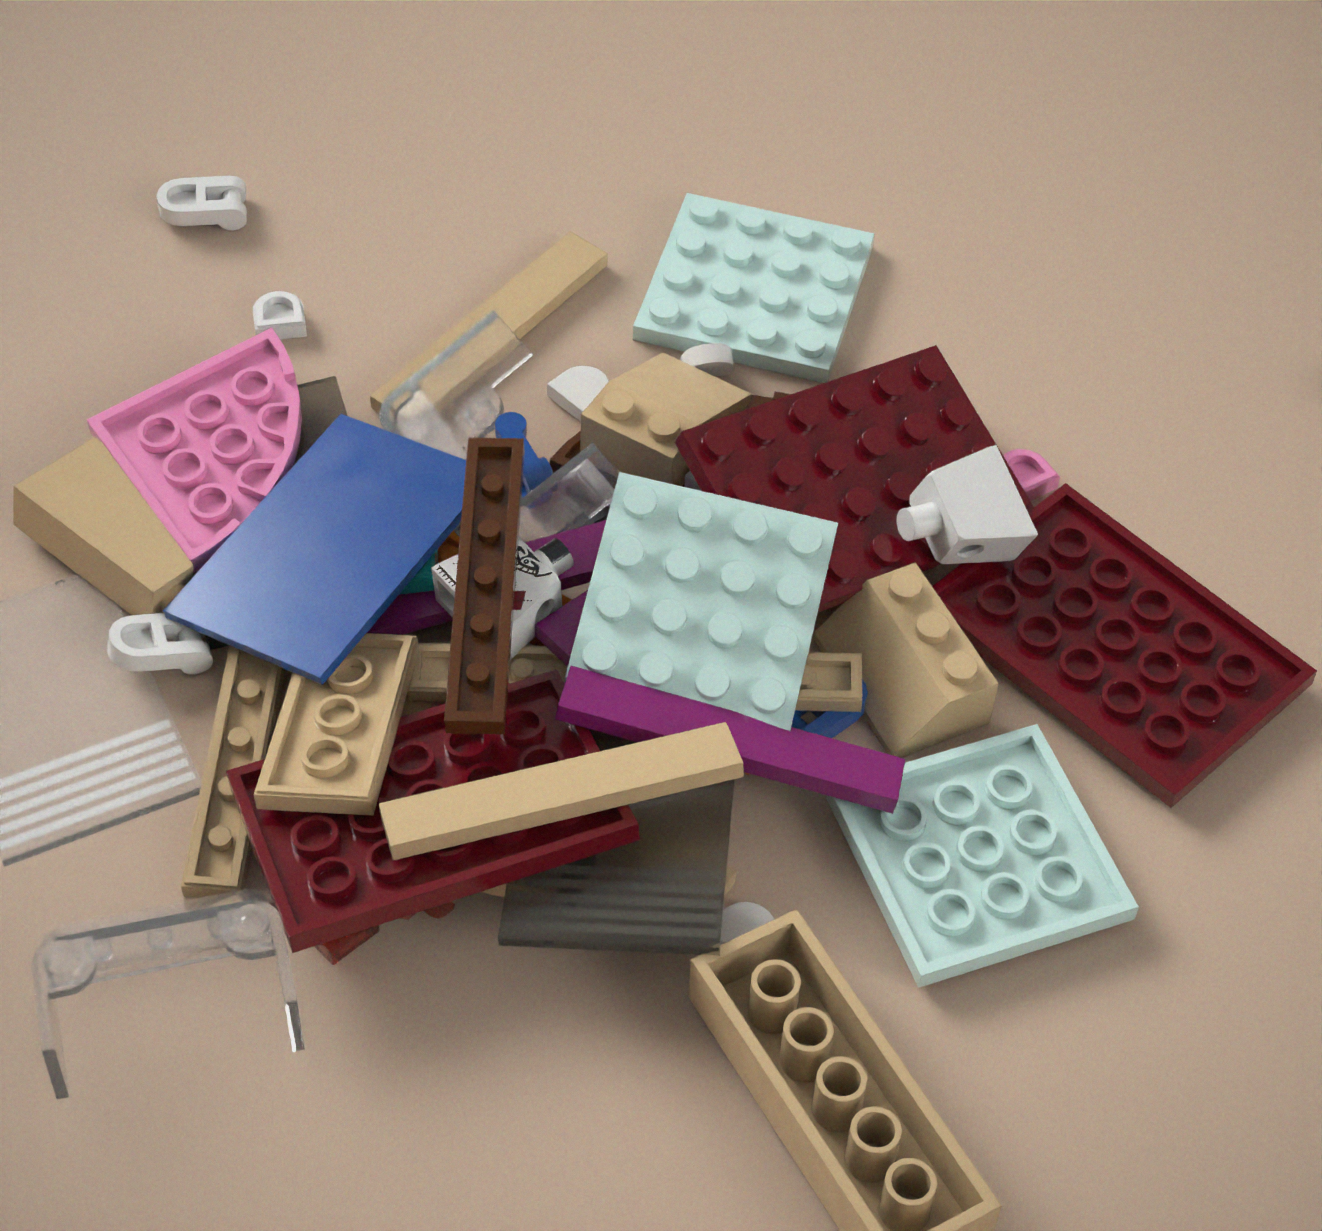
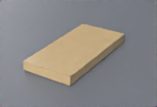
[254,633,419,816]

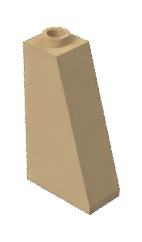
[13,437,194,615]

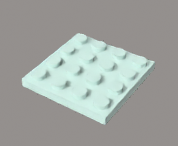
[633,193,875,383]
[565,472,838,731]
[826,724,1139,988]

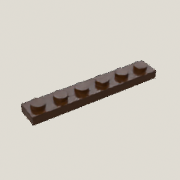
[444,438,525,734]

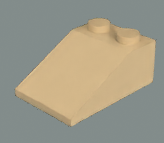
[580,353,752,486]

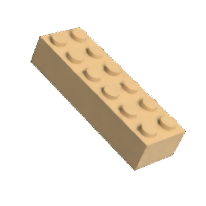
[688,909,1002,1231]

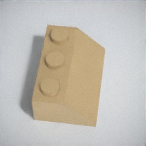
[813,562,999,758]

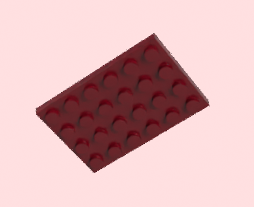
[674,345,1034,613]
[932,483,1317,808]
[226,669,640,953]

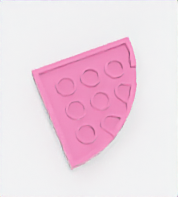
[87,328,302,573]

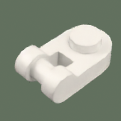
[156,176,247,231]
[107,613,213,675]

